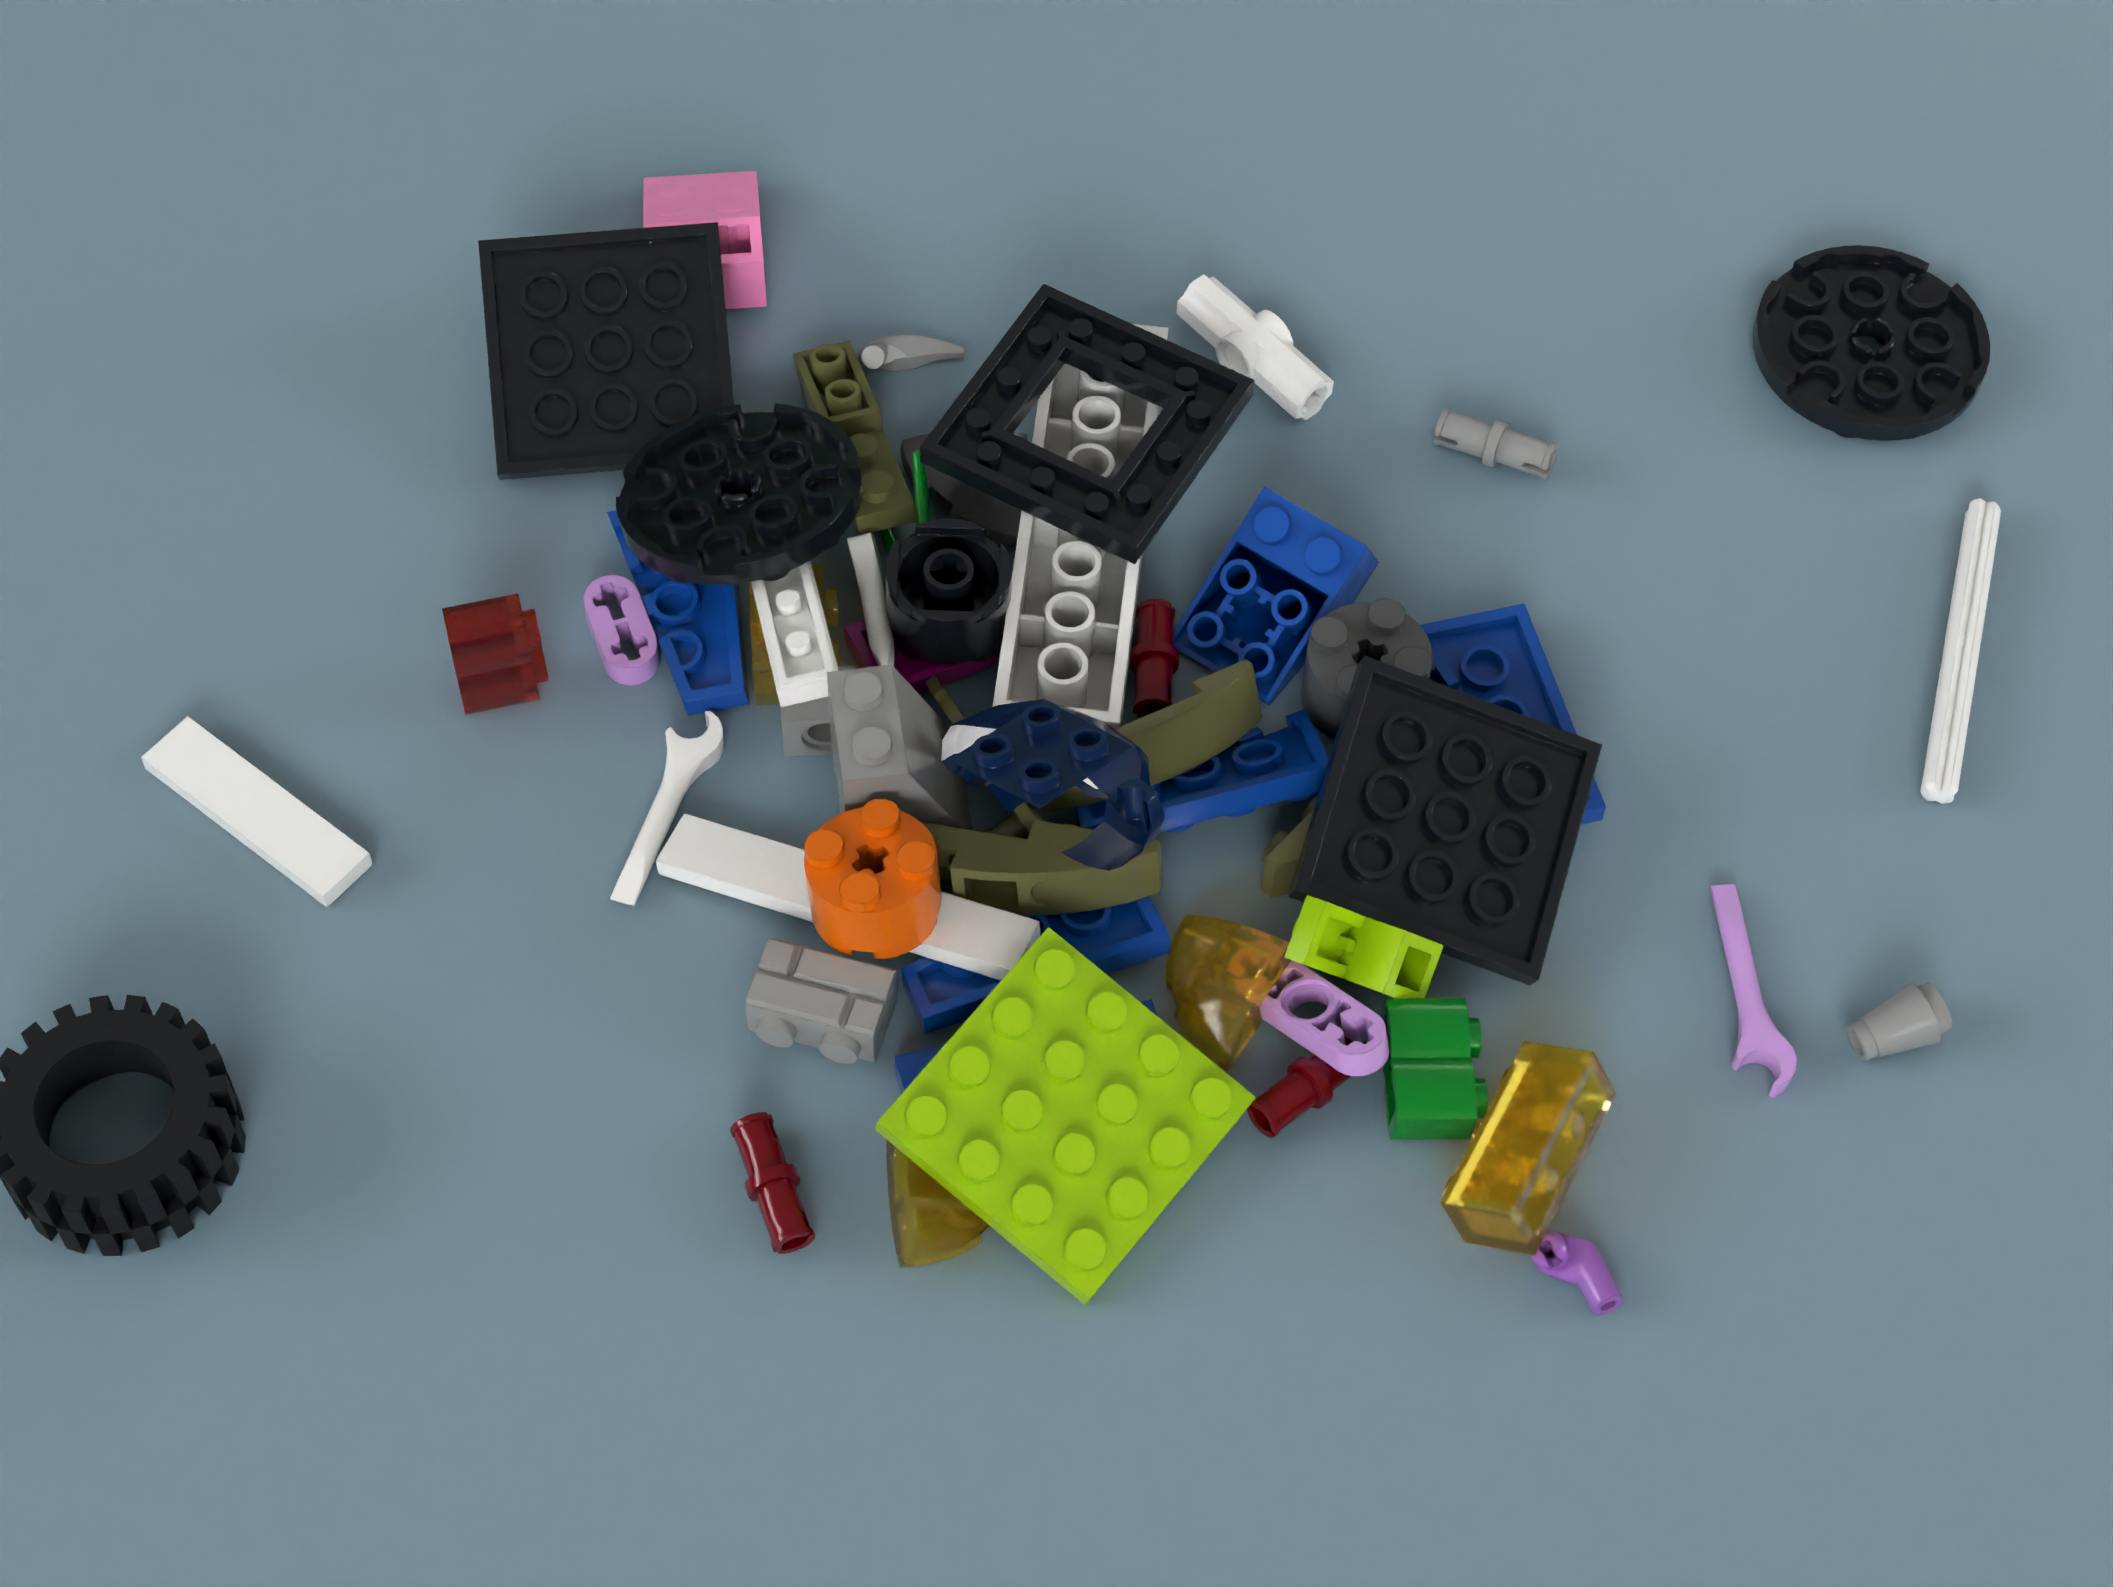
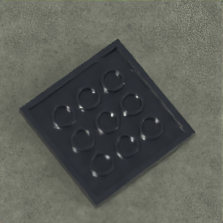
[478,222,734,480]
[1288,656,1602,985]

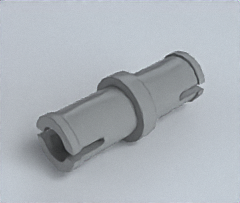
[1433,408,1559,480]

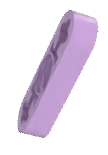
[1232,946,1390,1076]

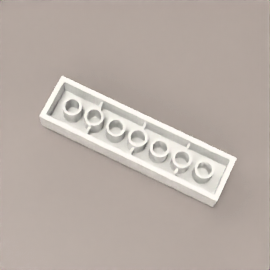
[992,324,1169,729]

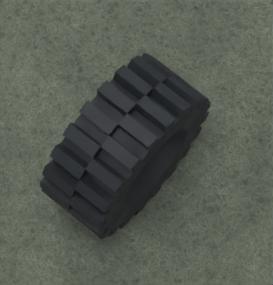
[0,995,246,1256]

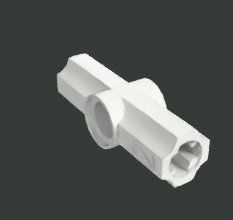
[1176,274,1334,421]

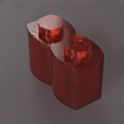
[442,594,549,715]

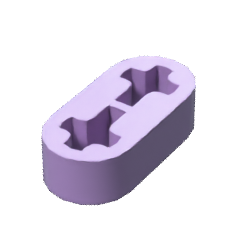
[583,575,660,686]

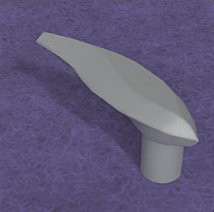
[856,335,964,371]

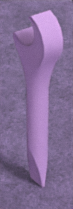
[1710,884,1797,1098]

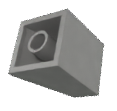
[827,664,973,830]

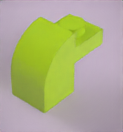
[1284,895,1444,998]

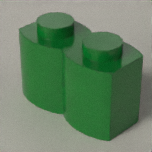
[1380,998,1488,1140]

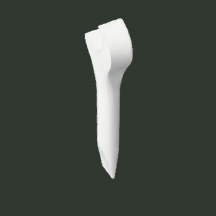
[847,532,894,667]
[610,711,724,906]

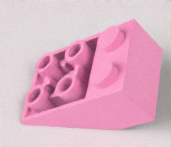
[643,171,767,309]

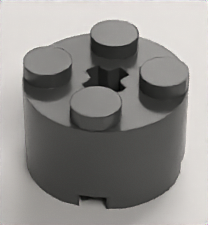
[1301,598,1433,738]

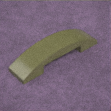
[1040,659,1262,811]

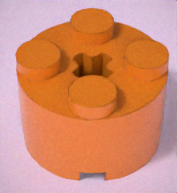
[804,799,942,959]

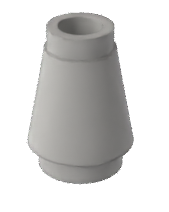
[1846,982,1953,1062]

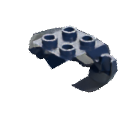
[941,699,1165,871]

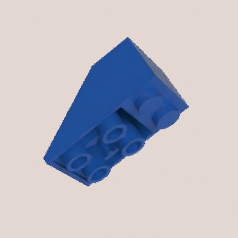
[1173,486,1379,706]

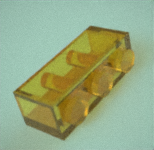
[1440,1041,1616,1256]

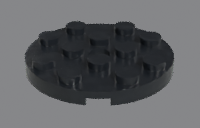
[1752,245,1990,441]
[616,403,864,585]

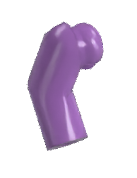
[1530,1231,1624,1315]

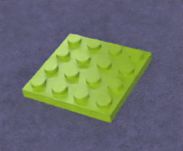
[874,927,1256,1305]

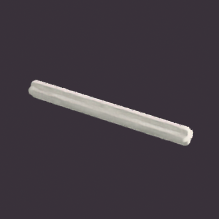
[1920,498,2001,804]

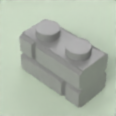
[745,938,898,1064]

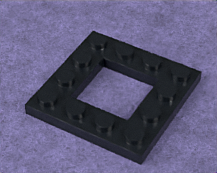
[920,284,1255,564]

